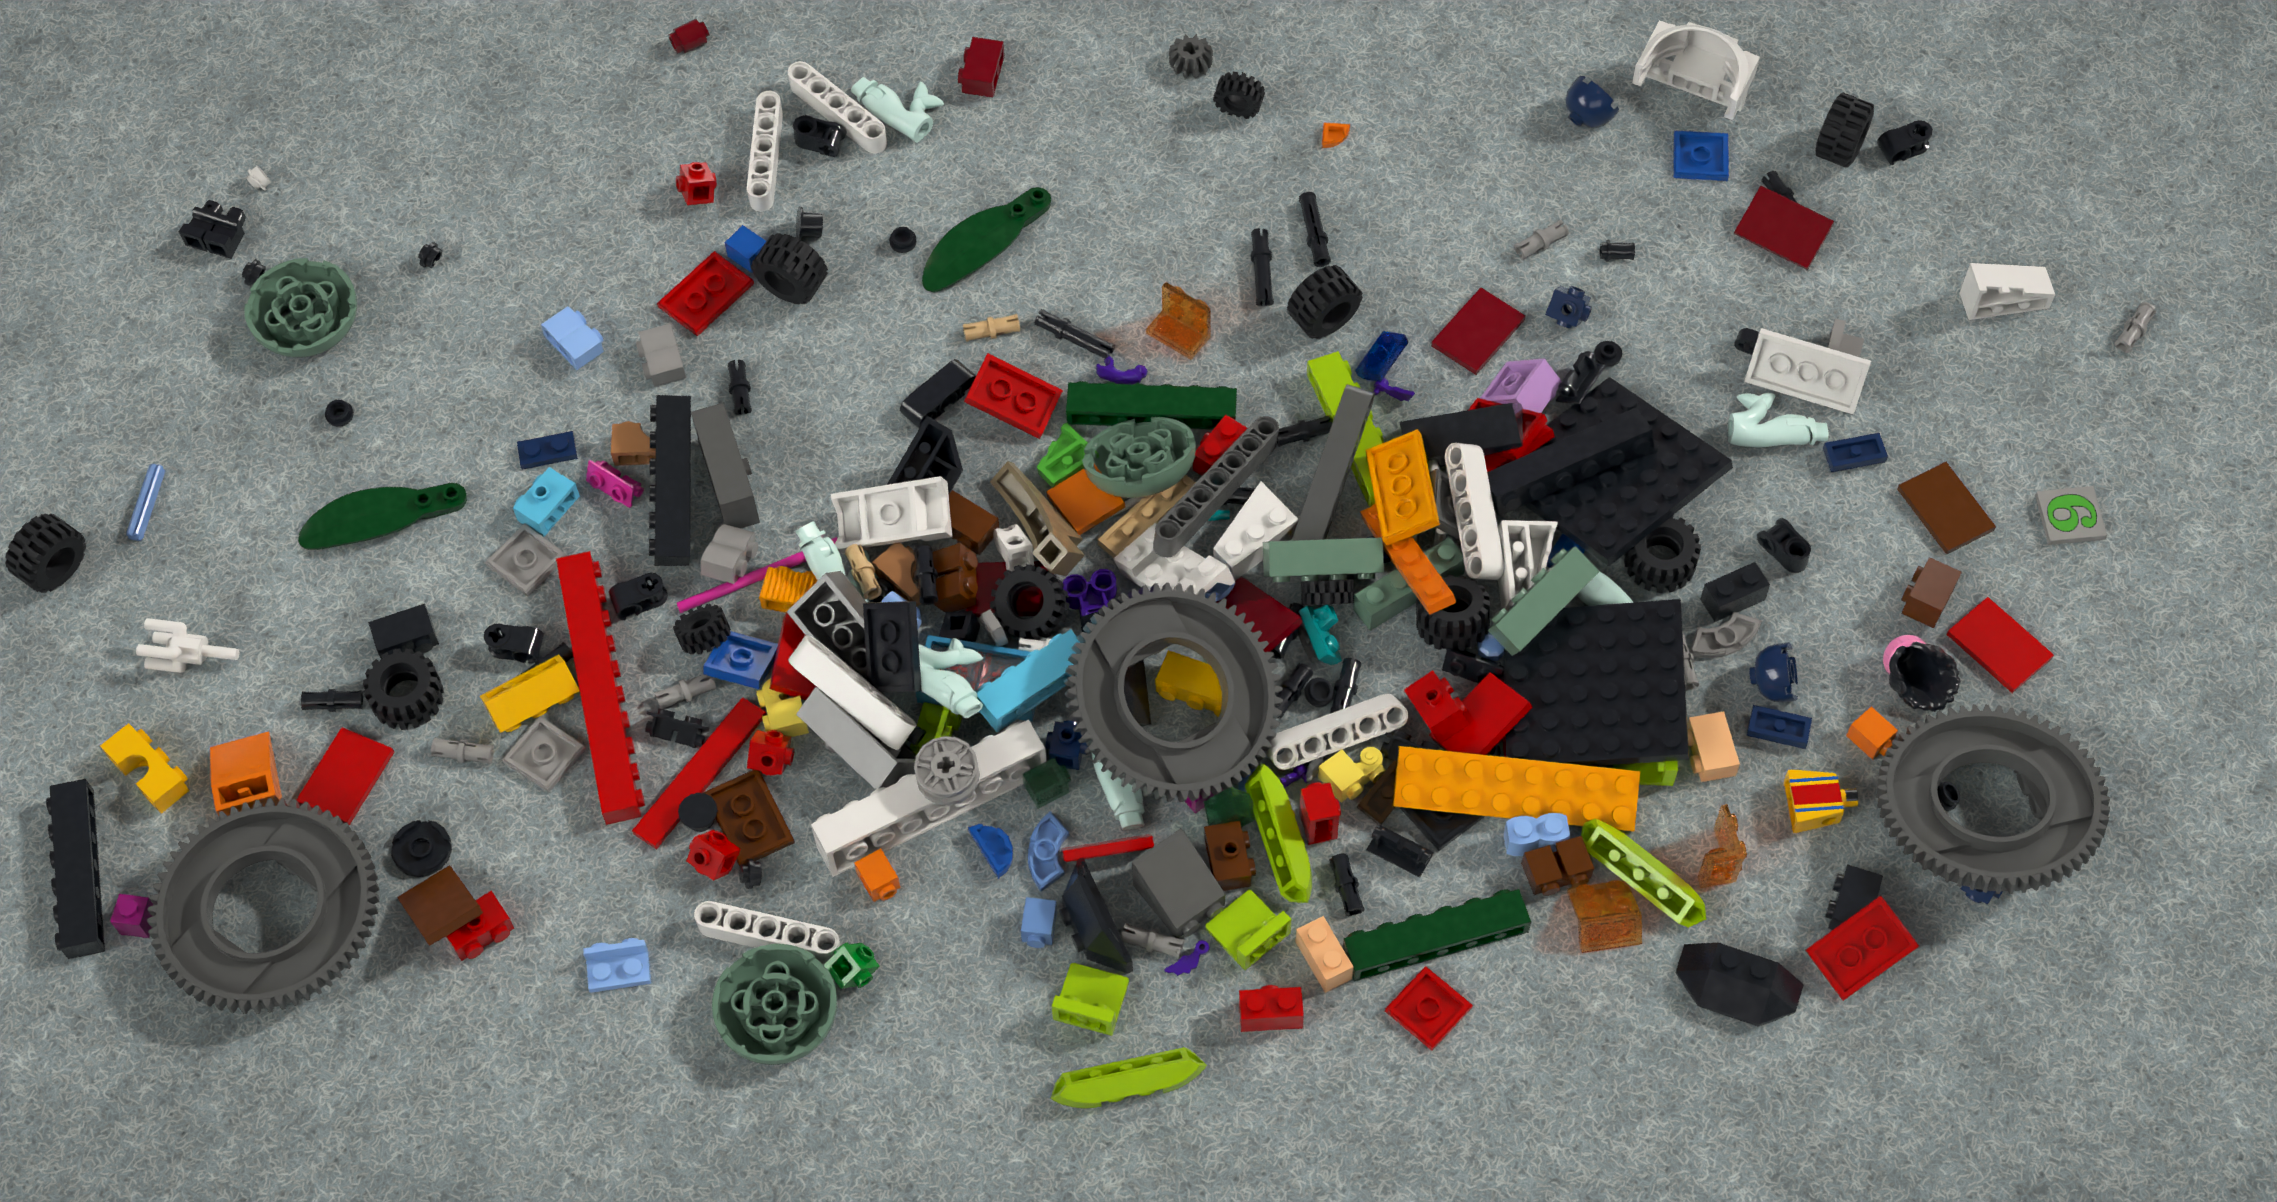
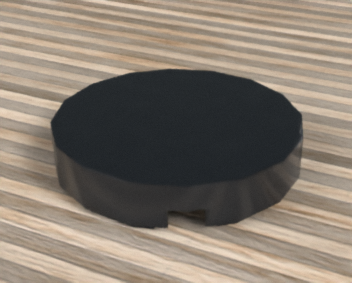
[391,820,452,877]

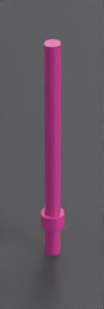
[676,537,838,613]

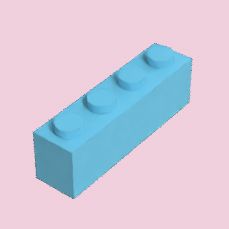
[977,629,1080,733]

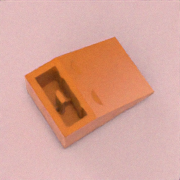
[210,731,282,816]

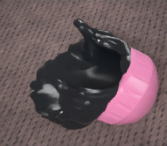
[1883,635,1961,712]

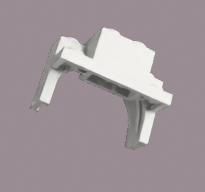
[1632,20,1760,120]

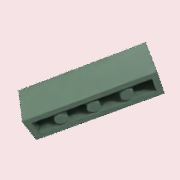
[1353,537,1465,631]
[1262,538,1384,582]
[1488,546,1600,656]

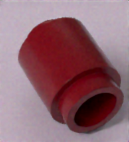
[668,19,710,54]

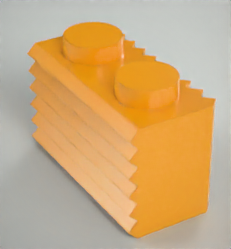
[759,566,818,613]

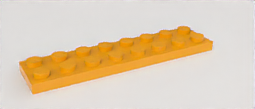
[1393,746,1640,832]

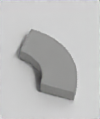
[980,610,1008,647]
[1690,612,1762,658]

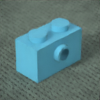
[513,467,580,537]

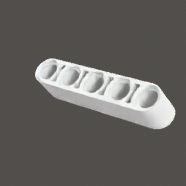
[788,61,887,154]
[747,91,783,212]
[1445,443,1505,580]
[788,635,917,750]
[1264,694,1408,770]
[694,901,841,964]

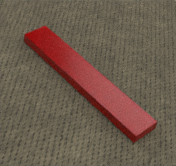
[632,697,767,850]

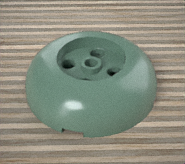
[244,258,357,358]
[1082,417,1196,498]
[712,944,837,1065]

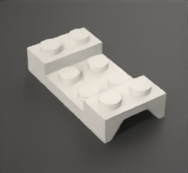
[831,476,952,554]
[1114,523,1235,594]

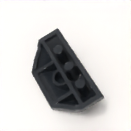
[887,416,964,494]
[1059,857,1133,974]
[1675,942,1804,1027]

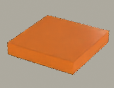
[1046,464,1126,535]

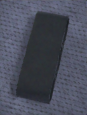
[900,359,976,428]

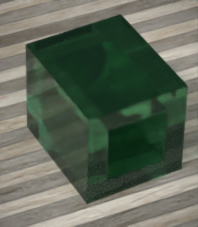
[1022,758,1071,809]
[1203,787,1255,828]

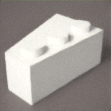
[1960,263,2055,320]
[1213,481,1298,580]
[1498,520,1558,610]

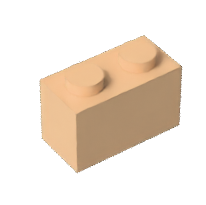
[1687,711,1740,782]
[1295,916,1353,993]

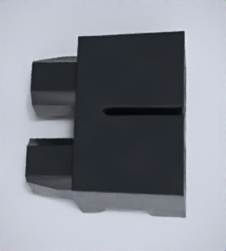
[178,200,246,259]

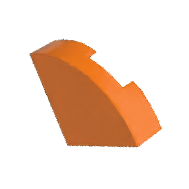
[1322,123,1350,148]

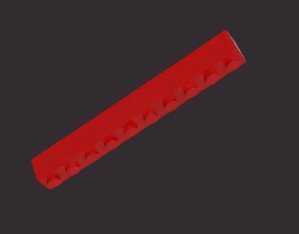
[556,551,645,825]

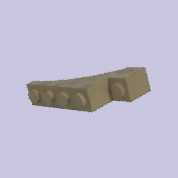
[990,461,1085,576]

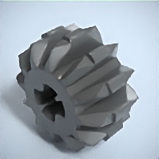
[1169,34,1213,79]

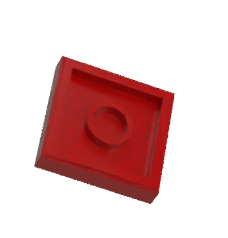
[1385,966,1473,1051]

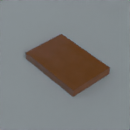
[1897,462,1996,555]
[703,770,795,867]
[397,865,483,946]

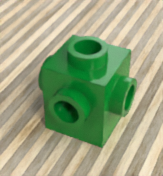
[824,943,880,989]

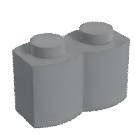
[636,323,687,387]
[701,524,758,584]

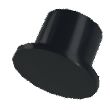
[796,206,823,240]
[678,793,718,832]

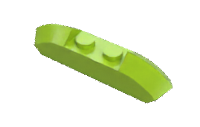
[1245,763,1312,903]
[1581,819,1707,928]
[1050,1047,1207,1108]

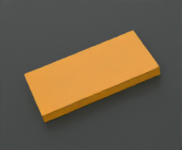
[1366,429,1440,545]

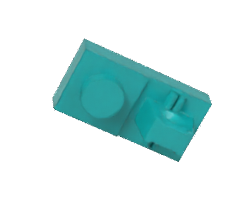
[1299,605,1342,666]

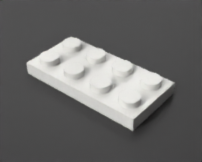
[1744,328,1871,415]

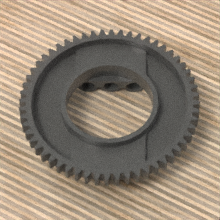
[1064,583,1283,802]
[1876,704,2110,894]
[148,798,380,1014]

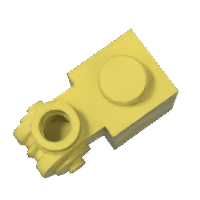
[756,678,809,737]
[1318,747,1386,803]

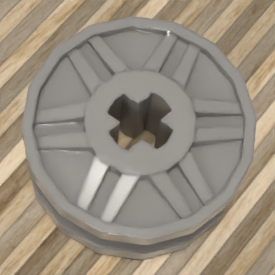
[914,736,980,806]

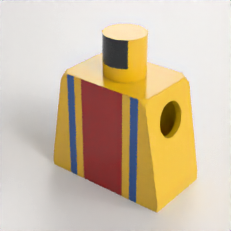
[1784,770,1858,833]

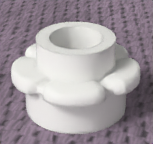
[246,166,271,191]

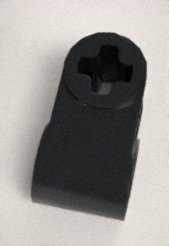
[793,115,847,157]
[1877,120,1933,165]
[1757,518,1811,573]
[609,572,668,620]
[484,623,544,664]

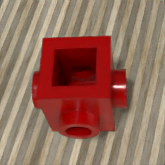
[676,162,717,205]
[747,730,795,776]
[686,829,741,881]

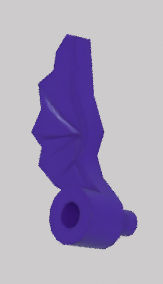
[1373,377,1415,402]
[1279,764,1309,788]
[1164,940,1210,976]

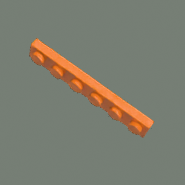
[1360,504,1456,615]

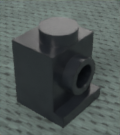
[939,610,981,643]

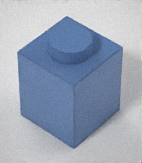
[1021,897,1057,948]

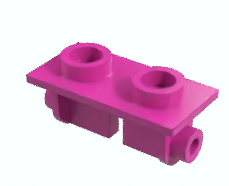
[586,460,644,508]

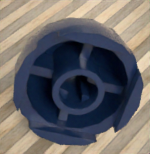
[1565,76,1619,128]
[1749,642,1798,702]

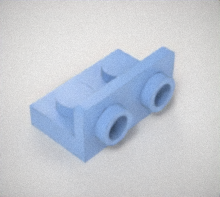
[583,938,651,993]

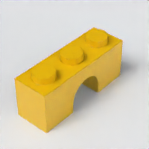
[100,723,190,814]

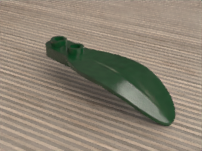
[922,187,1051,292]
[298,483,467,550]

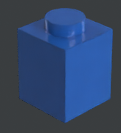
[724,225,766,273]

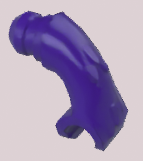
[1096,357,1148,385]

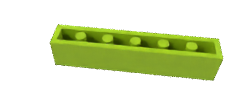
[1307,351,1384,507]

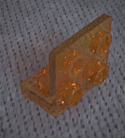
[1146,282,1211,360]
[1697,804,1747,888]
[1567,880,1642,953]

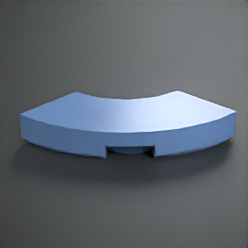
[1028,811,1069,892]

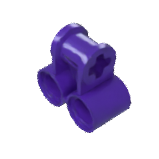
[1063,569,1117,617]

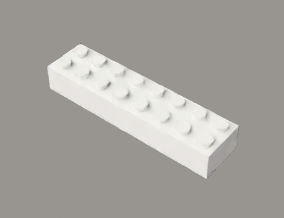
[811,719,1048,877]

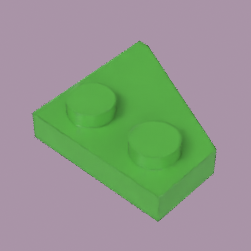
[1037,422,1100,488]

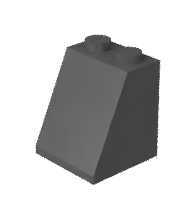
[1132,828,1226,938]

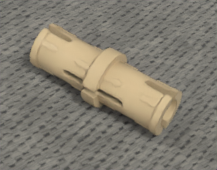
[963,314,1020,342]
[845,544,882,600]

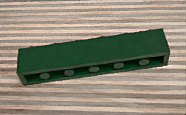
[1066,381,1237,430]
[1343,889,1531,982]

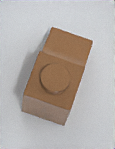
[611,421,655,466]
[872,542,921,607]

